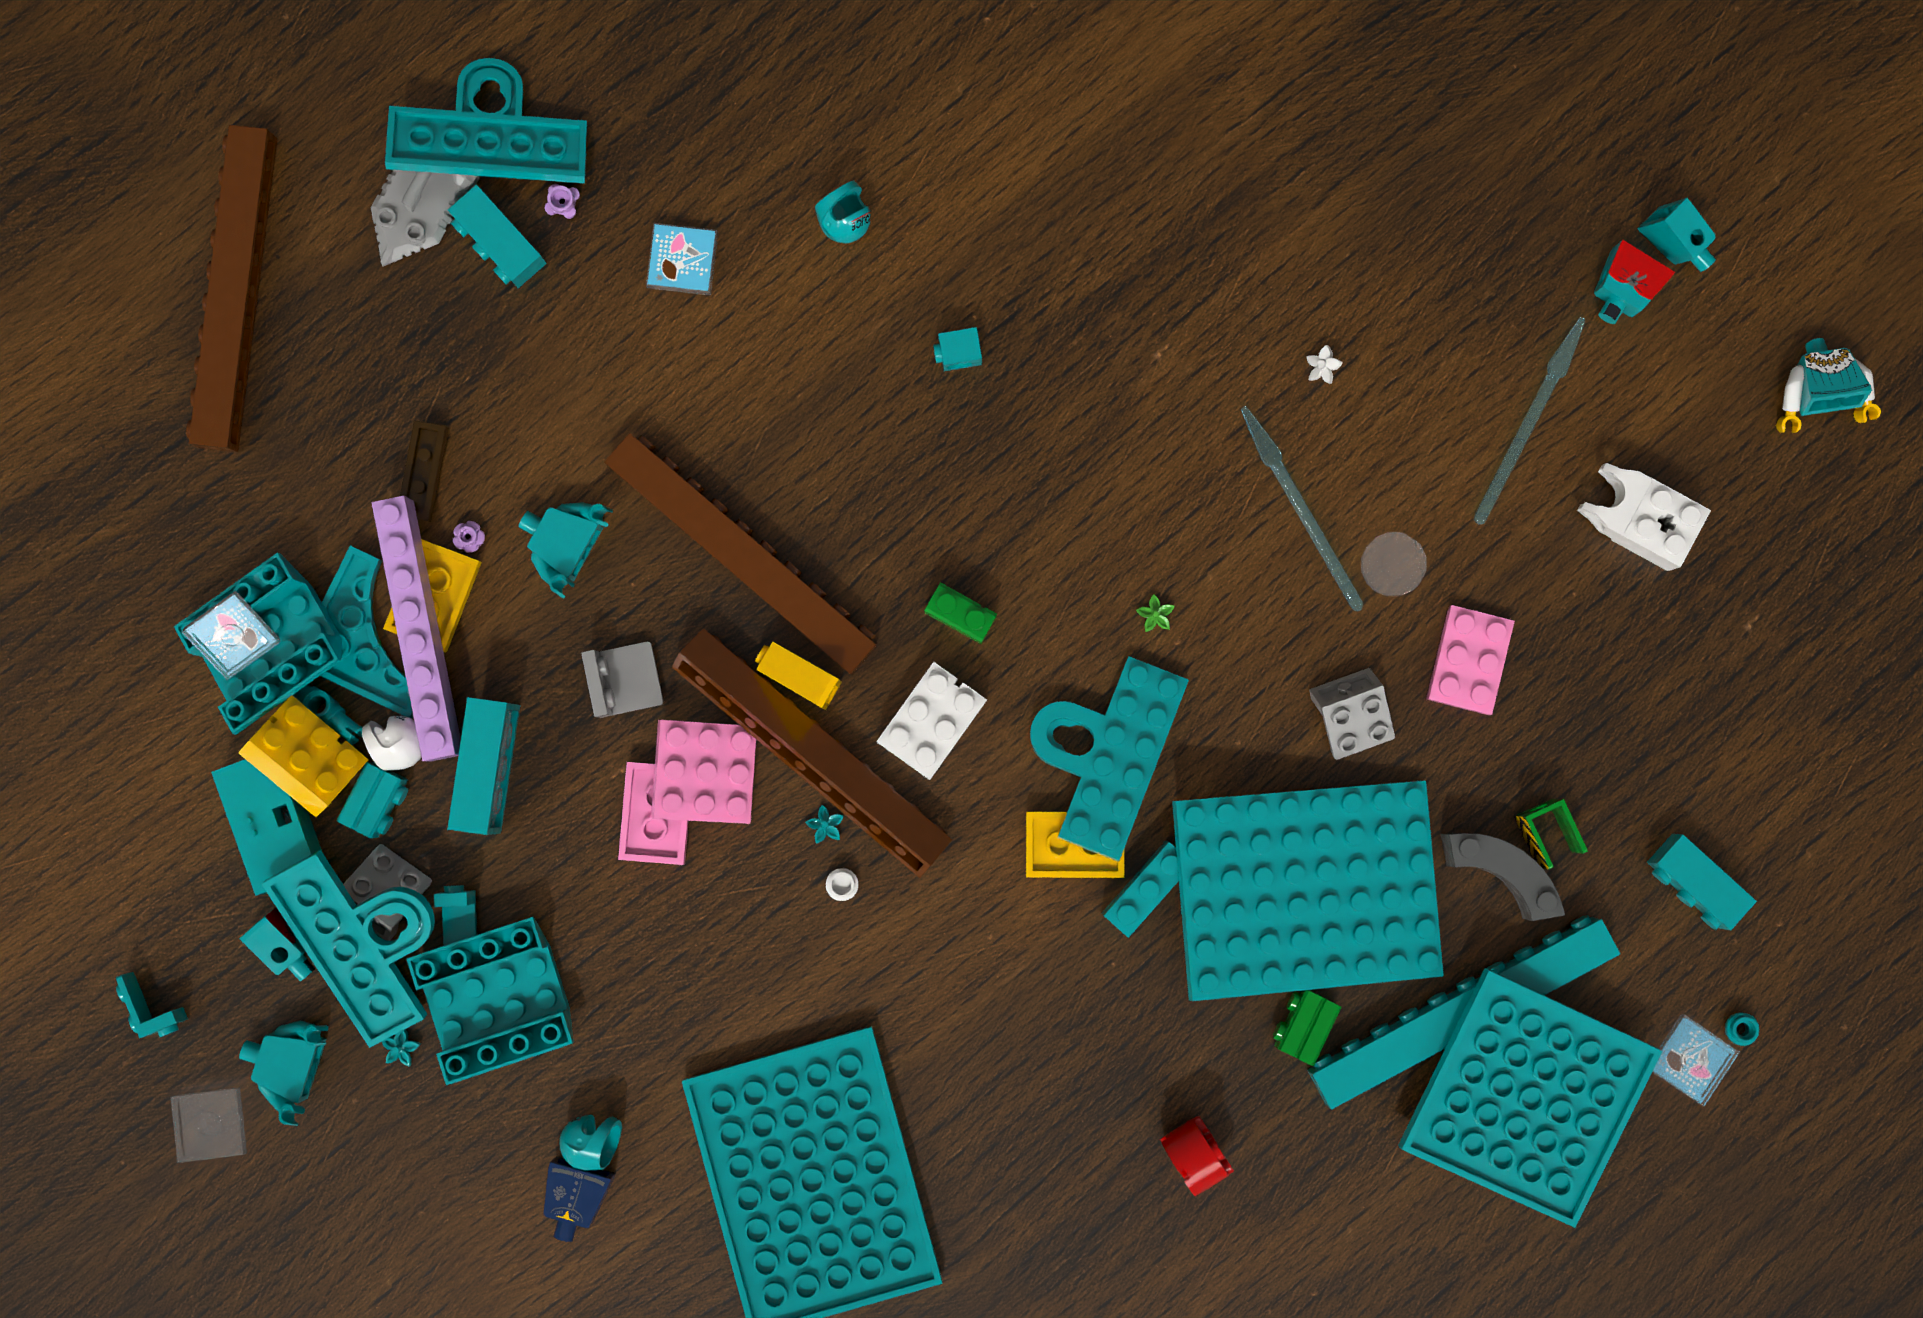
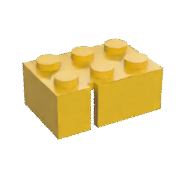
[238,696,369,817]

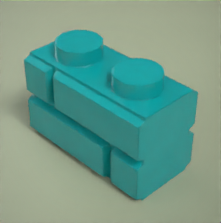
[336,762,408,838]

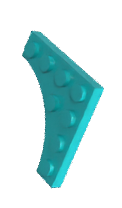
[320,546,414,719]

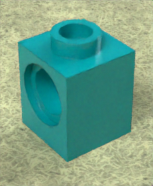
[933,327,982,371]

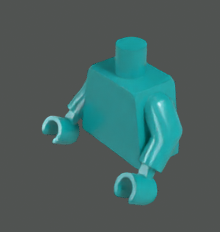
[519,502,613,599]
[239,1020,328,1126]

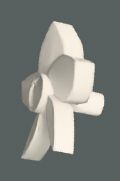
[1306,345,1343,384]

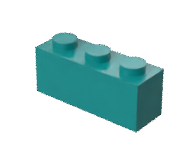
[448,184,547,288]
[1647,834,1757,931]
[1101,841,1179,938]

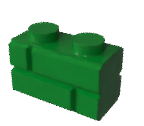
[924,582,997,644]
[1272,990,1341,1066]

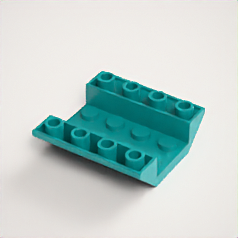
[174,552,342,735]
[406,917,574,1085]

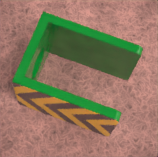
[1514,799,1588,869]

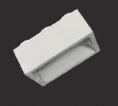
[876,662,987,780]

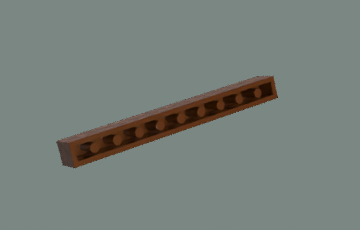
[186,125,277,452]
[604,433,877,676]
[672,628,952,878]

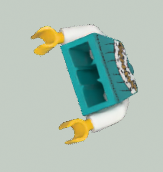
[1776,338,1881,433]

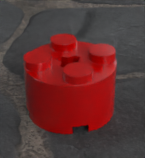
[1160,1115,1234,1197]

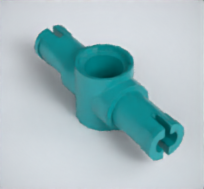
[292,684,363,745]

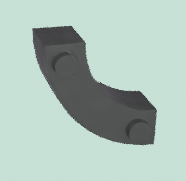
[1440,832,1565,921]

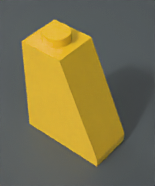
[755,642,842,710]

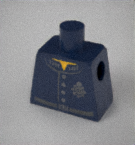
[544,1156,616,1242]

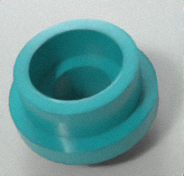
[1725,1012,1759,1046]

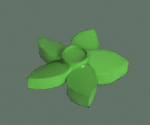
[1136,594,1174,632]

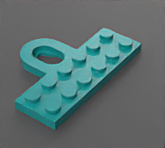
[385,58,587,183]
[1030,656,1189,862]
[261,850,435,1048]

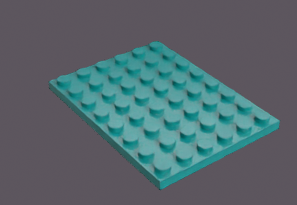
[1172,781,1444,1001]
[682,1026,943,1318]

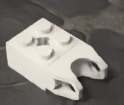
[1577,463,1711,571]

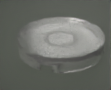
[1361,532,1427,596]

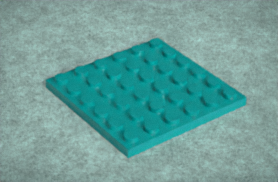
[1398,968,1663,1228]

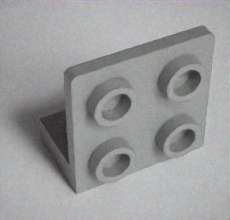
[581,641,664,718]
[1309,668,1395,760]
[343,844,432,941]

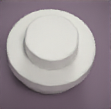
[826,868,858,901]

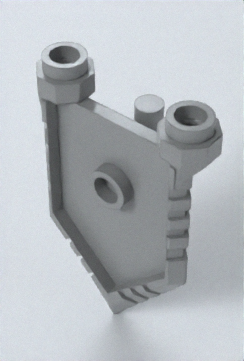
[371,170,480,266]

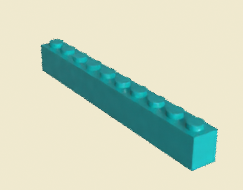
[1307,915,1620,1110]

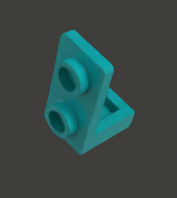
[434,885,477,946]
[116,972,188,1039]

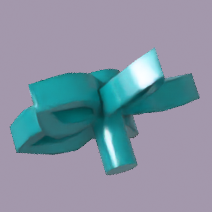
[805,805,844,844]
[382,1029,421,1067]

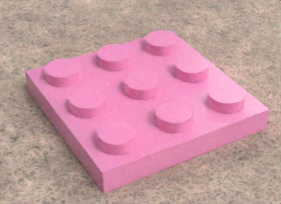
[651,720,756,824]

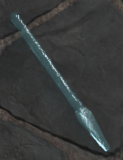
[1474,318,1585,525]
[1241,406,1363,611]

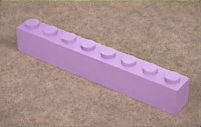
[371,496,461,761]

